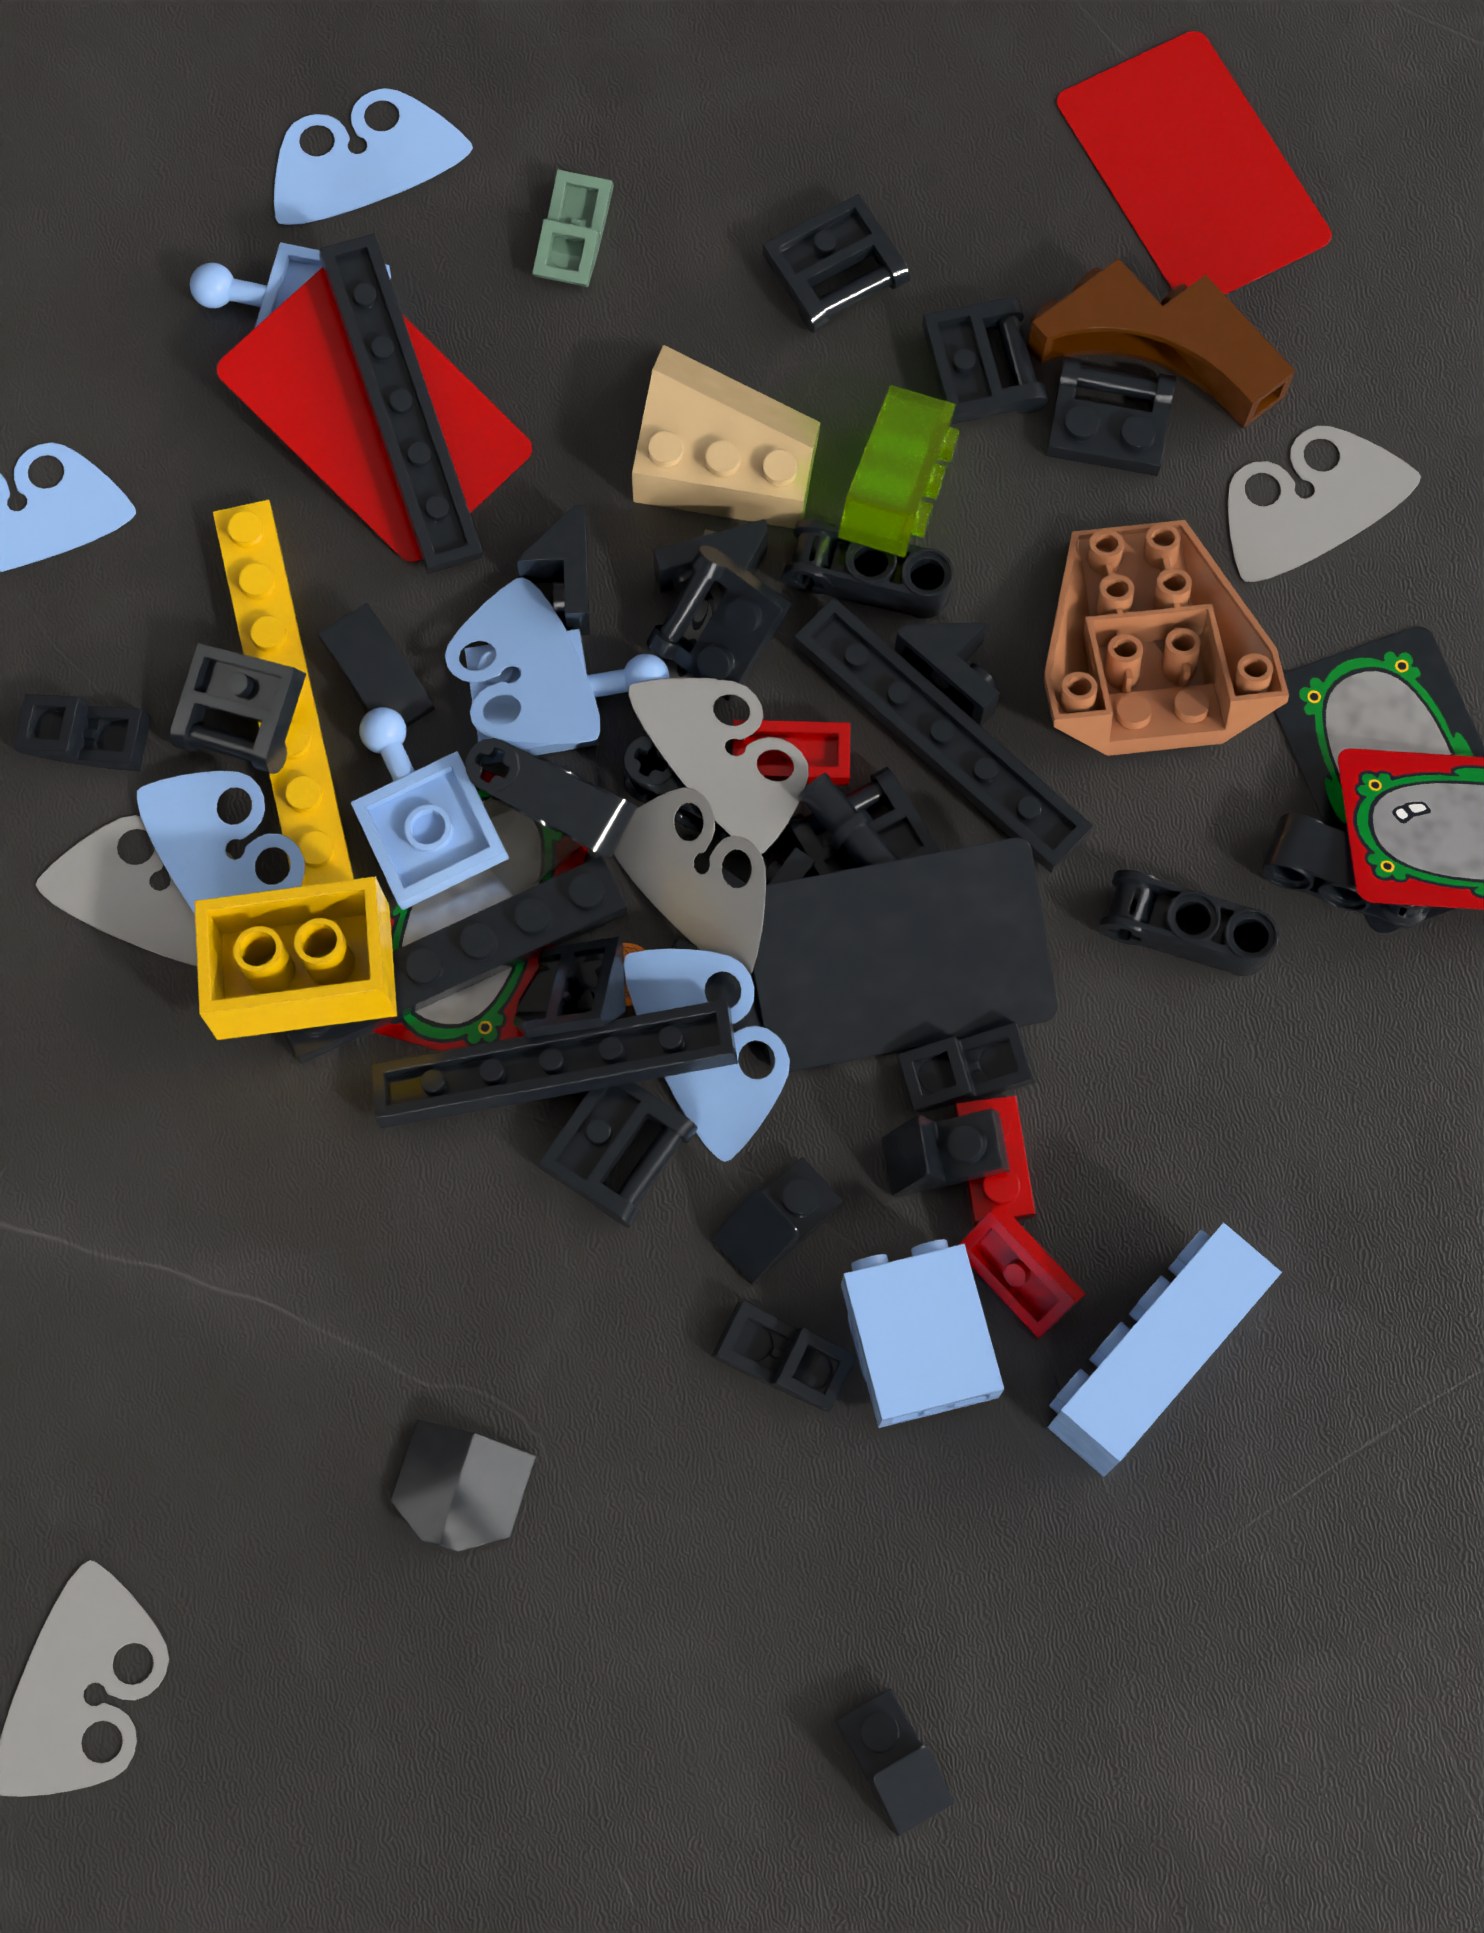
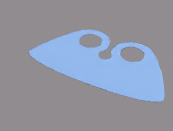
[274,88,473,225]
[0,442,136,572]
[445,577,600,744]
[137,771,305,914]
[624,949,790,1162]

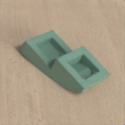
[532,170,614,287]

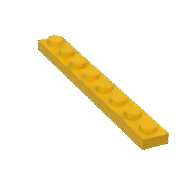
[213,500,354,886]

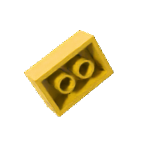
[194,877,397,1040]

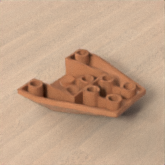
[1044,520,1289,756]

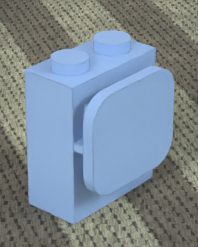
[841,1239,1004,1428]

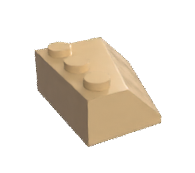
[632,345,820,529]

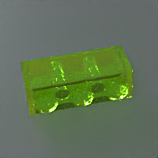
[838,385,960,557]

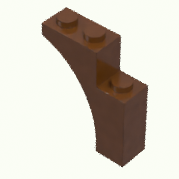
[1027,258,1295,428]

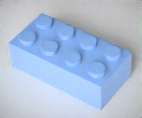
[1047,1222,1282,1477]

